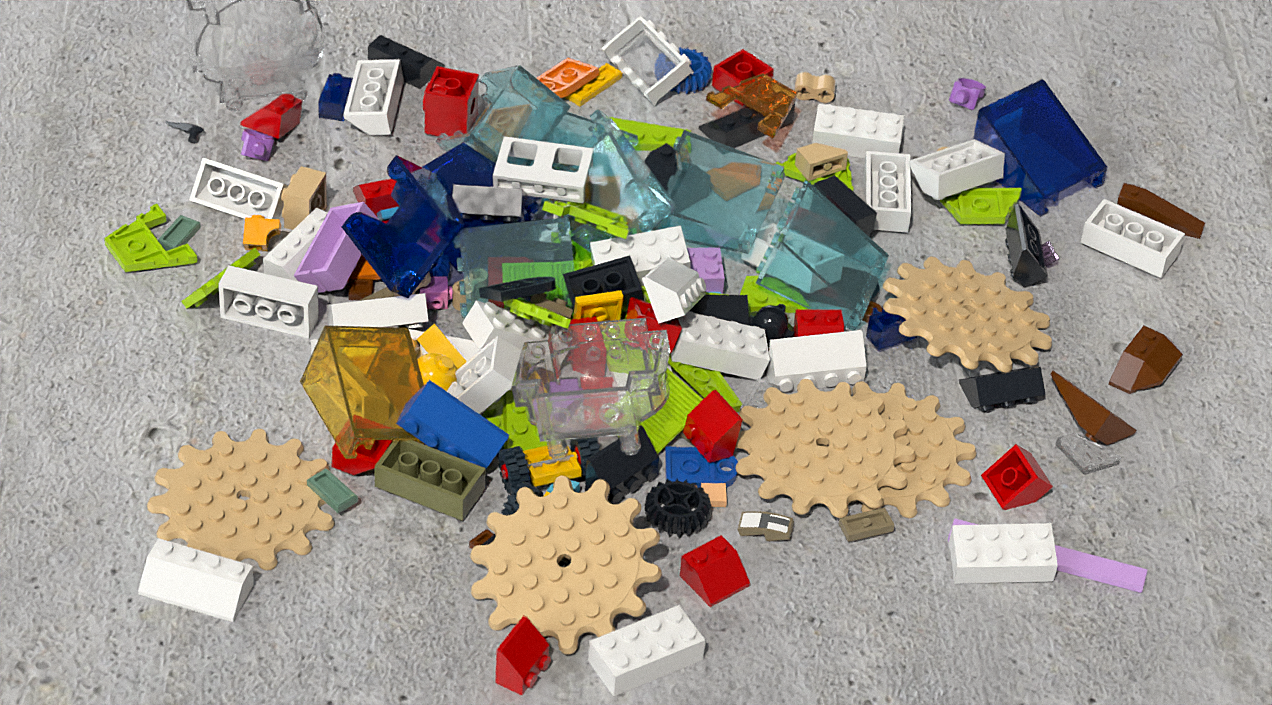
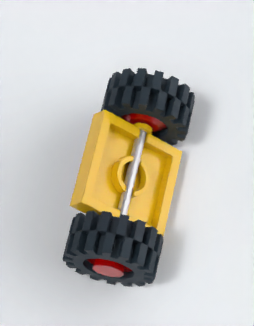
[498,431,600,494]

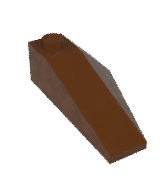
[1117,183,1205,239]
[1050,371,1137,445]

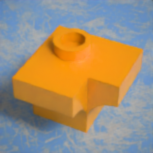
[243,215,281,251]

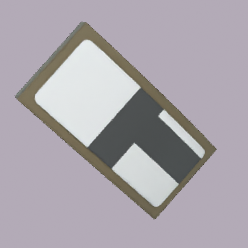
[737,511,794,541]

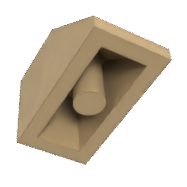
[795,143,848,181]

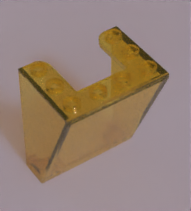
[300,325,427,458]

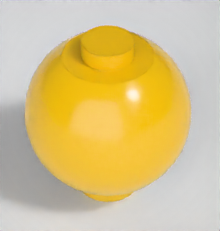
[409,353,457,396]

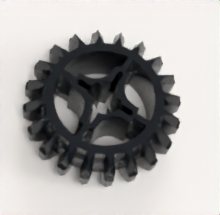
[644,478,711,538]

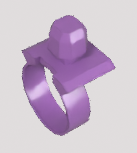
[949,78,986,110]
[241,129,274,161]

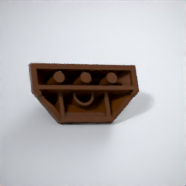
[1108,325,1183,394]

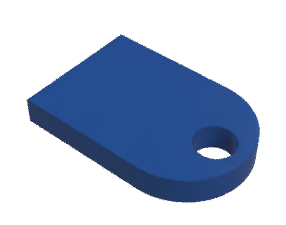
[665,446,738,488]

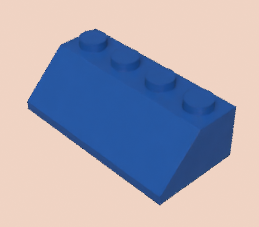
[396,380,509,468]

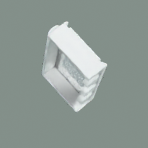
[602,16,693,106]

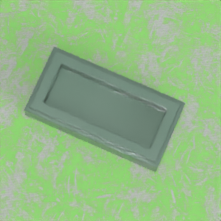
[158,215,201,251]
[307,468,358,513]

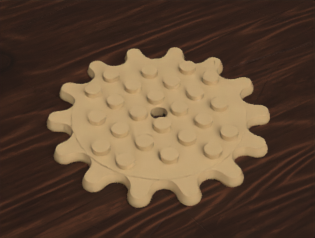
[883,257,1052,373]
[735,379,916,518]
[817,381,977,518]
[147,429,334,570]
[470,476,662,655]

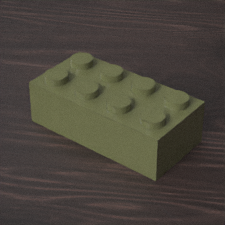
[375,435,486,521]

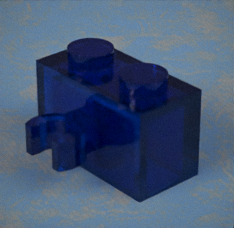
[318,73,353,122]
[866,307,917,351]

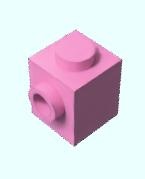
[419,277,452,309]

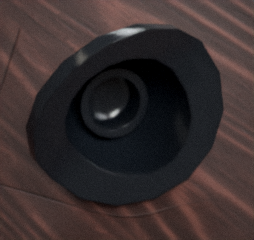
[749,304,795,347]

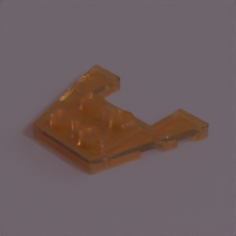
[706,73,797,138]

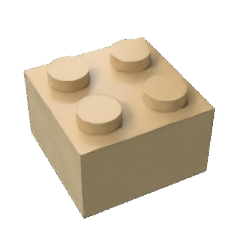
[281,166,327,230]

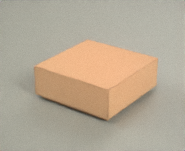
[701,483,727,507]

